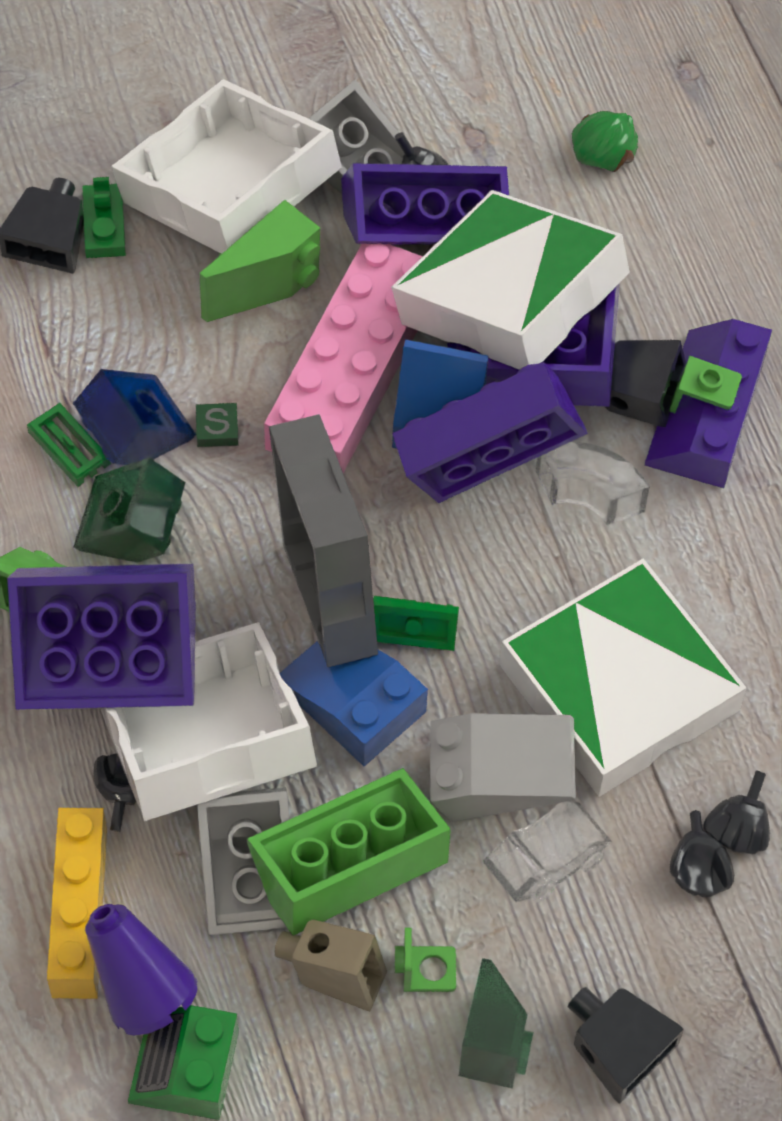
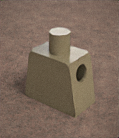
[274,920,387,1012]

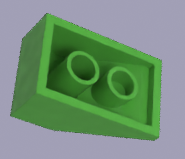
[200,200,320,322]

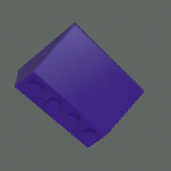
[487,284,619,407]
[7,564,196,710]

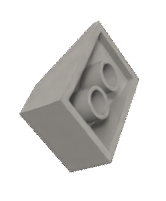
[308,79,405,193]
[430,713,576,822]
[197,787,290,935]

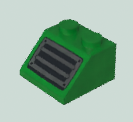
[128,1005,239,1120]

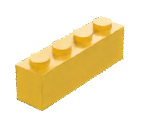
[47,808,107,999]

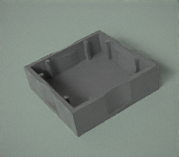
[269,414,378,667]

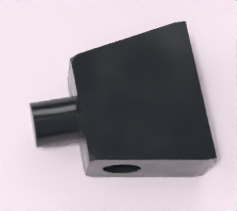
[0,177,84,274]
[605,340,686,427]
[567,987,684,1104]

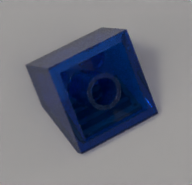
[73,369,196,466]

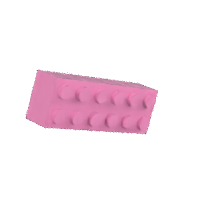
[264,243,423,473]

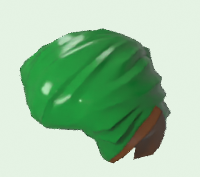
[571,111,638,172]

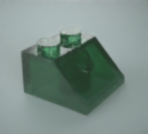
[73,457,186,563]
[458,958,534,1089]

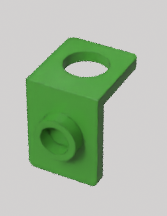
[669,356,742,413]
[395,927,456,992]

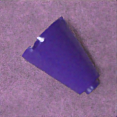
[85,904,198,1036]

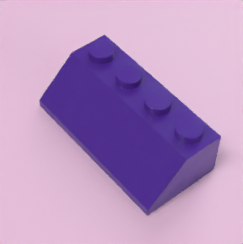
[341,163,509,245]
[644,319,772,488]
[392,362,588,503]

